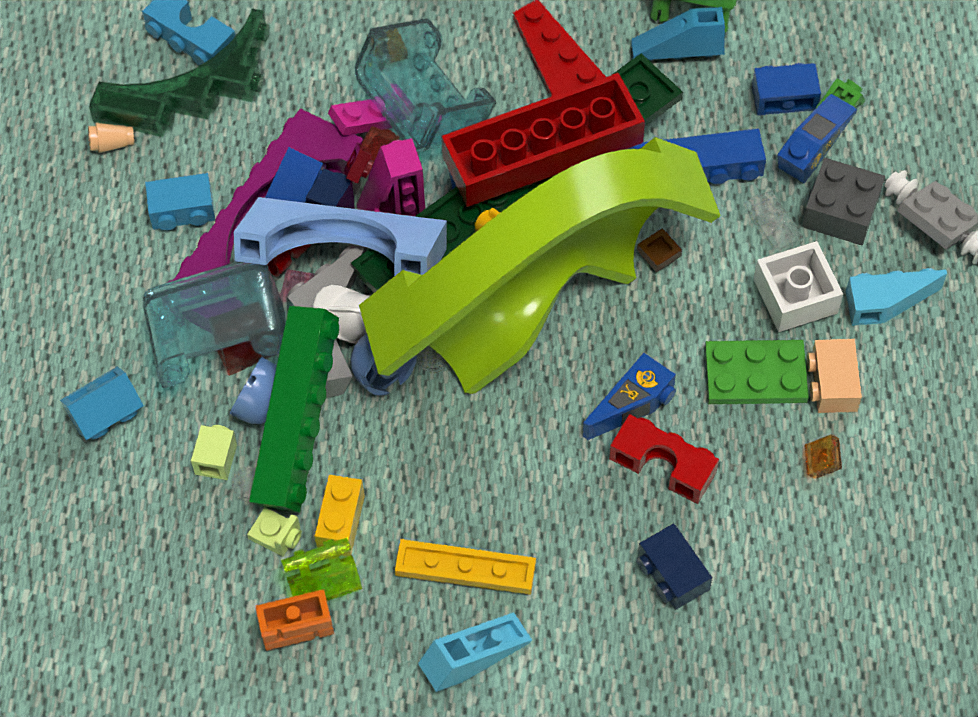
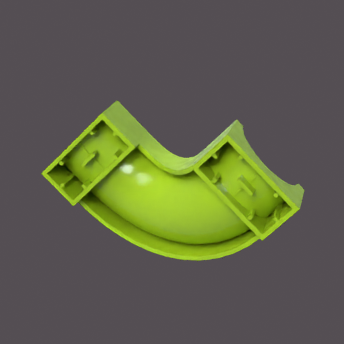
[359,137,721,394]

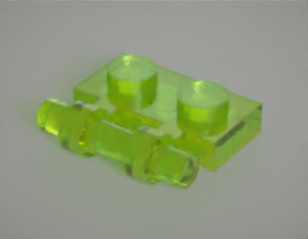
[281,537,363,601]

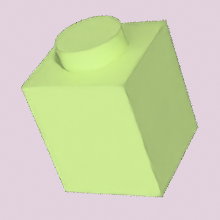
[191,425,237,480]

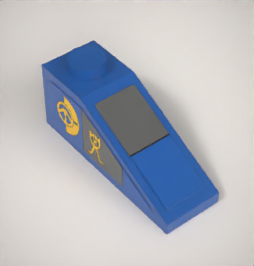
[777,94,857,184]
[583,353,676,440]

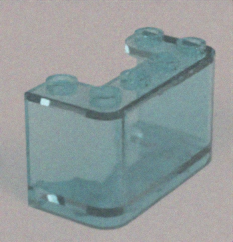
[354,18,496,153]

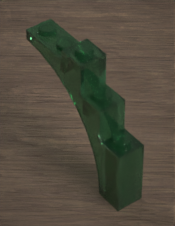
[89,8,270,137]

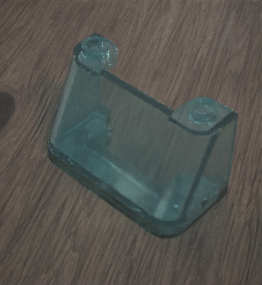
[142,262,286,389]

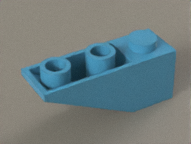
[631,7,725,61]

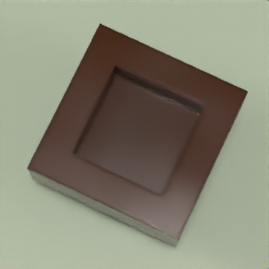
[637,228,682,273]

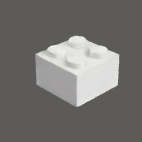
[753,241,843,332]

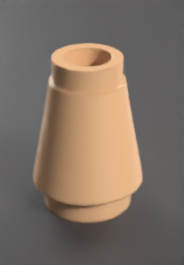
[88,123,134,154]

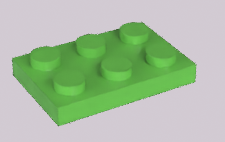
[705,340,809,405]

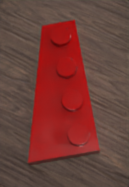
[513,0,606,96]

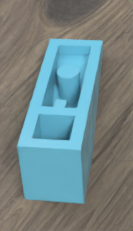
[418,612,532,692]

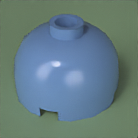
[350,333,417,395]
[229,357,277,424]

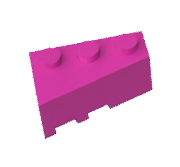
[357,138,426,216]

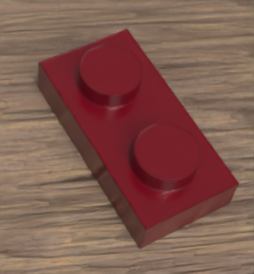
[344,142,374,184]

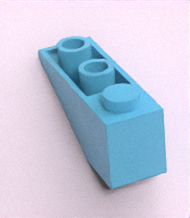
[846,268,947,326]

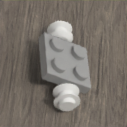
[884,170,978,264]

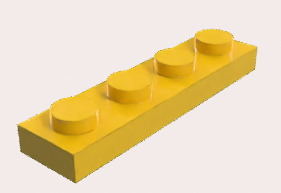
[395,539,536,595]

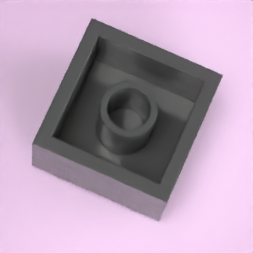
[802,157,885,246]

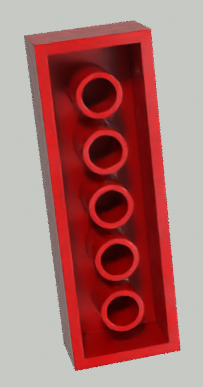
[441,73,645,207]

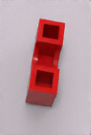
[609,414,719,504]

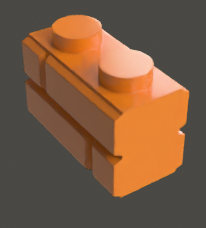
[255,589,334,651]

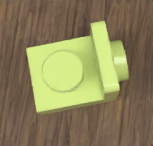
[247,507,302,557]

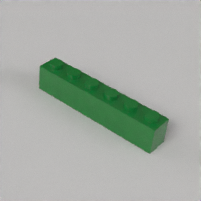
[249,306,340,513]

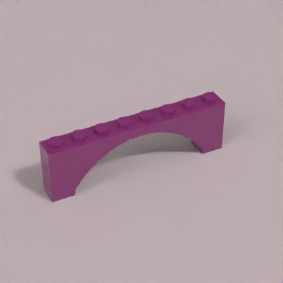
[161,108,364,344]

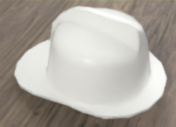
[313,285,370,344]

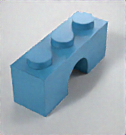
[142,0,238,71]

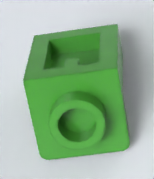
[816,78,866,108]

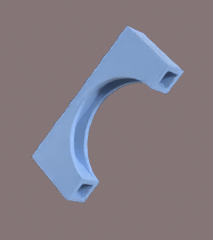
[234,197,447,276]

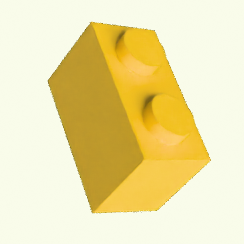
[315,474,365,557]

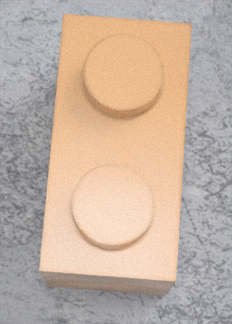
[807,339,862,413]

